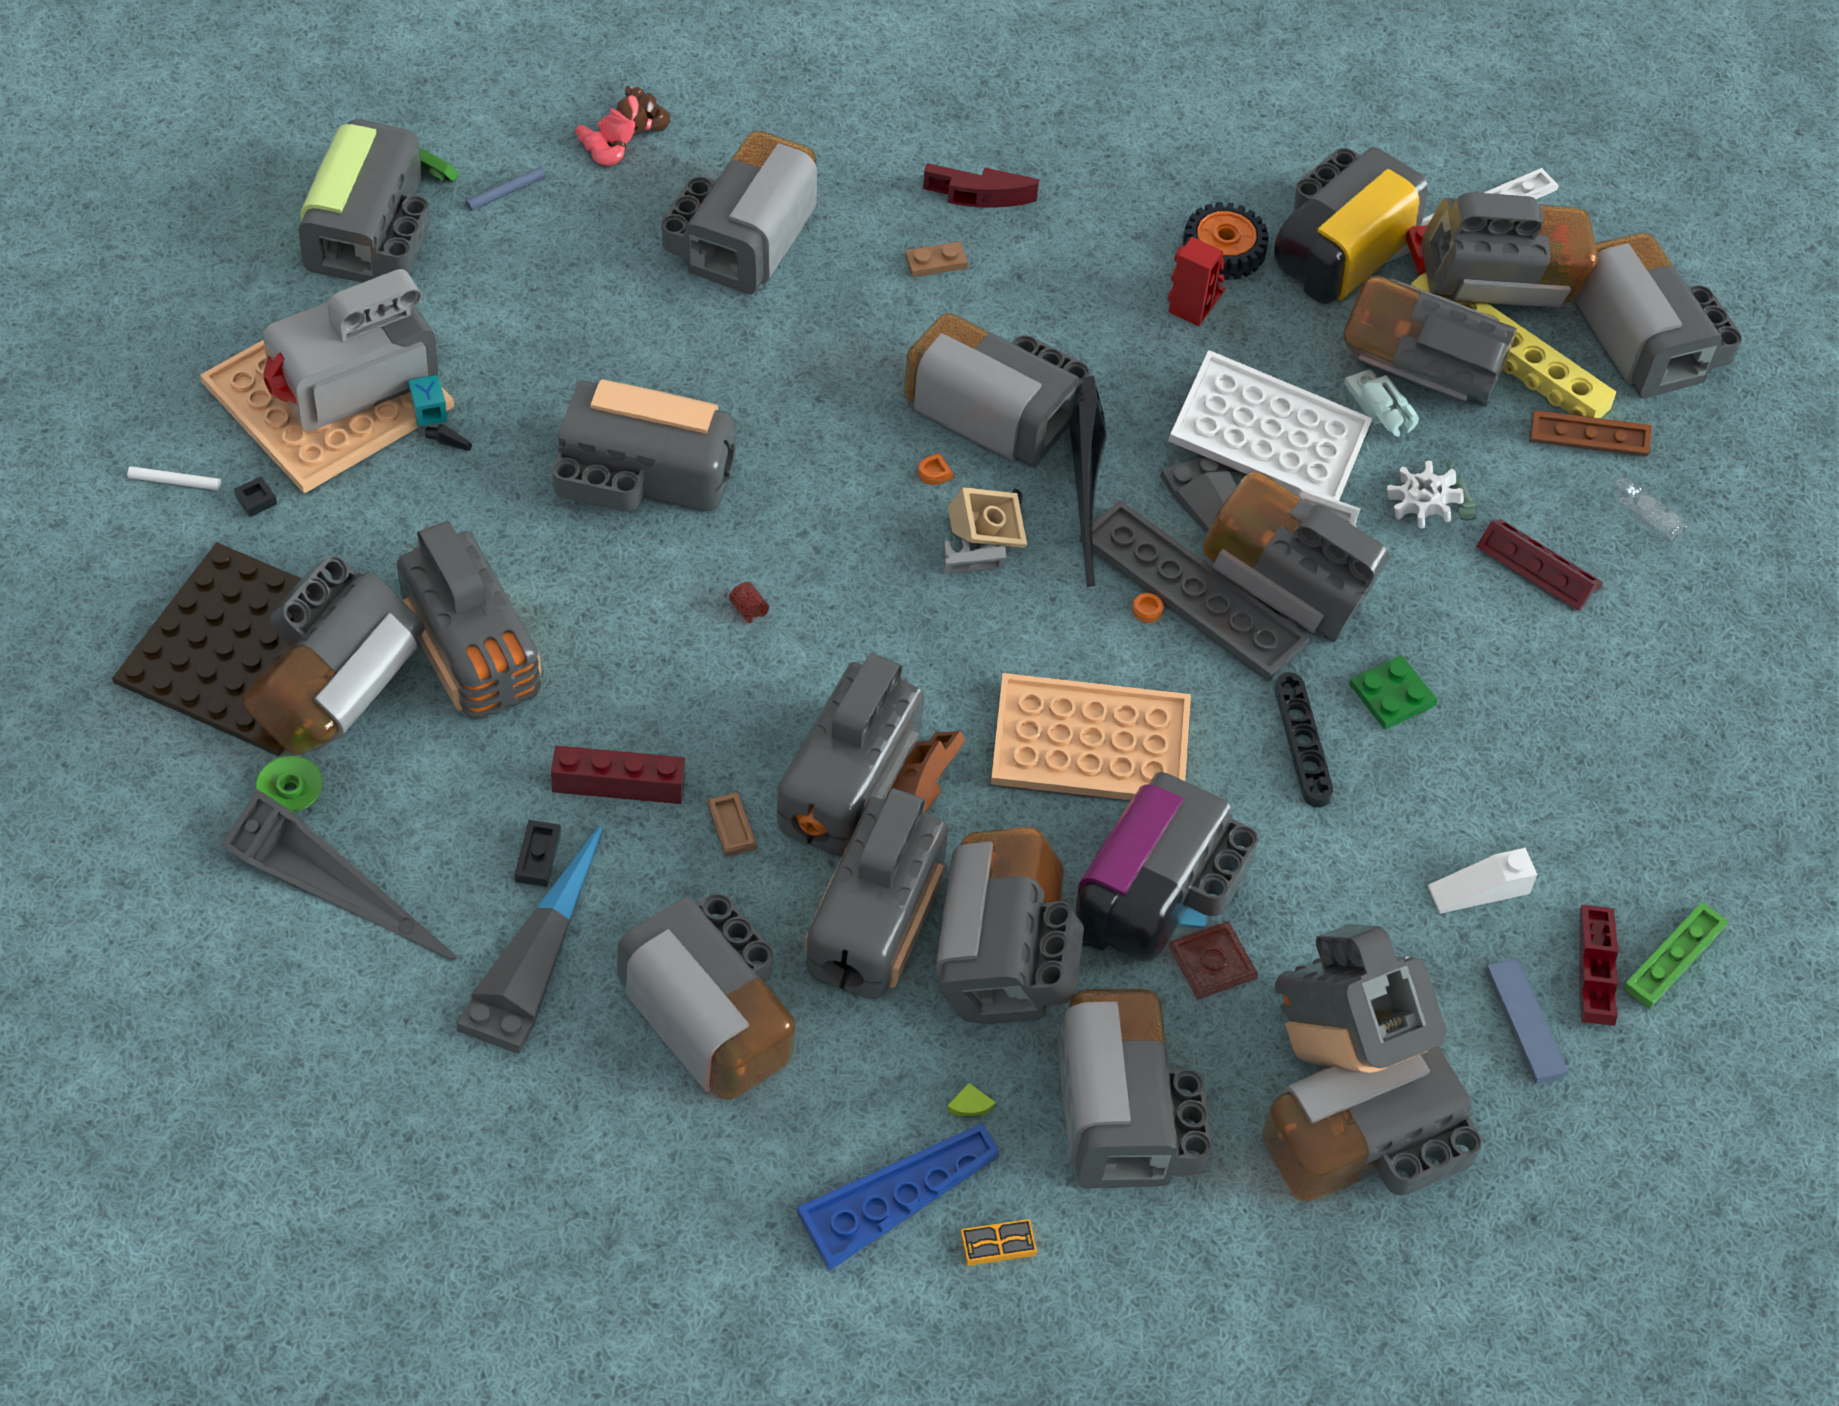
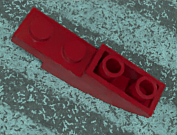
[923,163,1040,208]

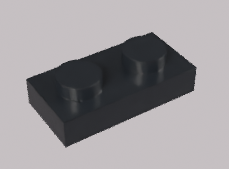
[514,820,561,887]

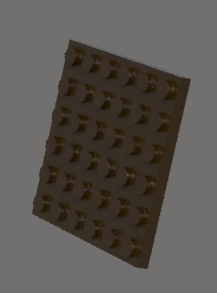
[112,542,314,756]

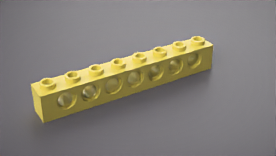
[1411,273,1616,418]

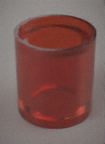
[729,582,769,623]

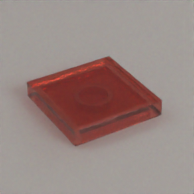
[1169,921,1258,1000]

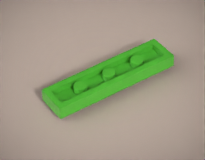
[1623,902,1729,1010]

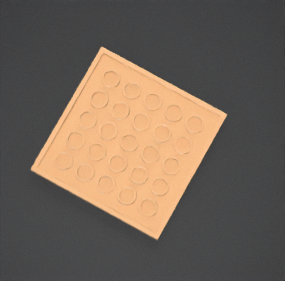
[200,340,454,494]

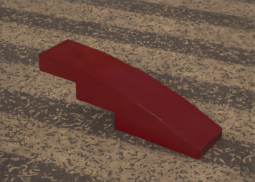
[1579,904,1619,1026]

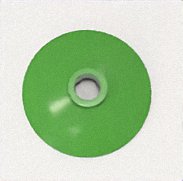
[256,756,323,812]

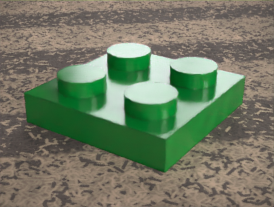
[1349,655,1437,730]

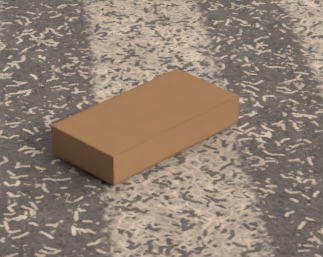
[707,792,757,857]

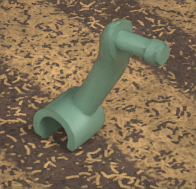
[1446,461,1477,520]

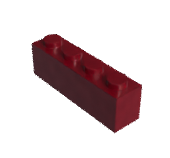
[551,745,685,804]

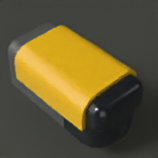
[1274,147,1428,304]

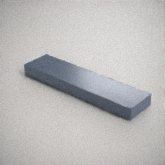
[1486,958,1569,1084]

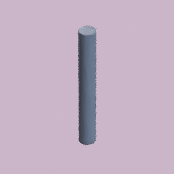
[466,167,545,211]

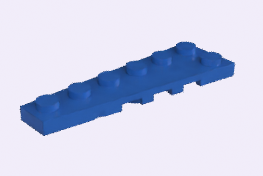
[797,1123,999,1270]

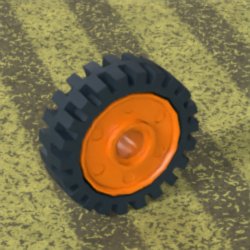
[1182,202,1269,280]

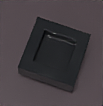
[234,476,277,517]

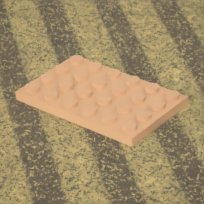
[991,673,1191,800]

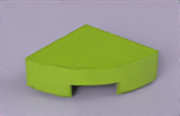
[947,1083,996,1117]

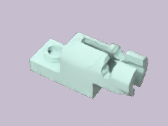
[1344,369,1419,437]

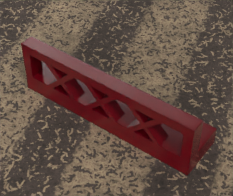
[1476,519,1603,611]

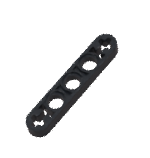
[1275,672,1333,808]

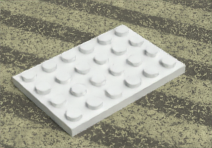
[1168,350,1373,501]

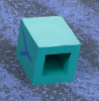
[408,375,448,427]

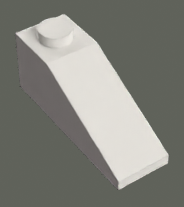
[1428,848,1537,914]

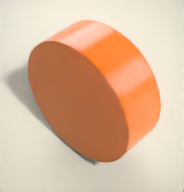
[1132,593,1164,623]

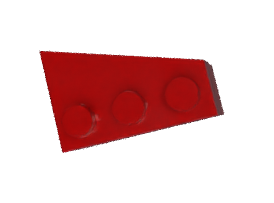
[1167,237,1225,326]

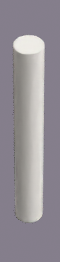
[127,466,221,491]

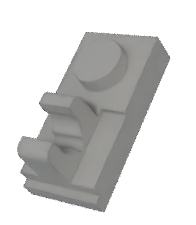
[942,539,1007,574]

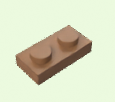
[905,241,968,277]

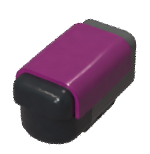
[1076,772,1258,961]

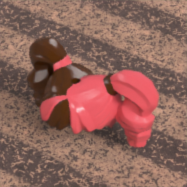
[574,85,670,167]

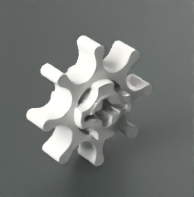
[1387,460,1464,528]

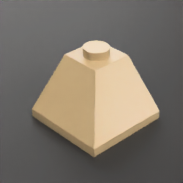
[948,487,1027,548]

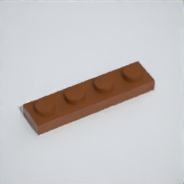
[1529,410,1652,456]

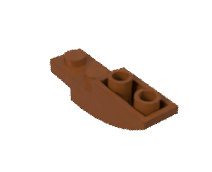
[891,731,965,812]

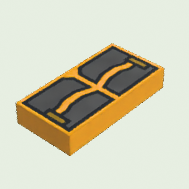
[960,1219,1037,1266]

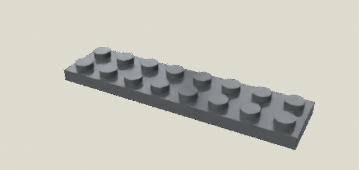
[1080,500,1309,681]

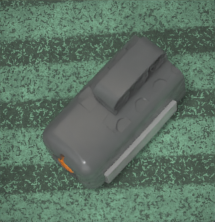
[777,653,924,856]

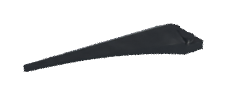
[1069,376,1107,587]

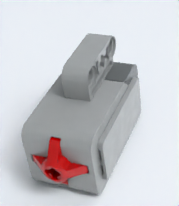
[263,269,439,431]

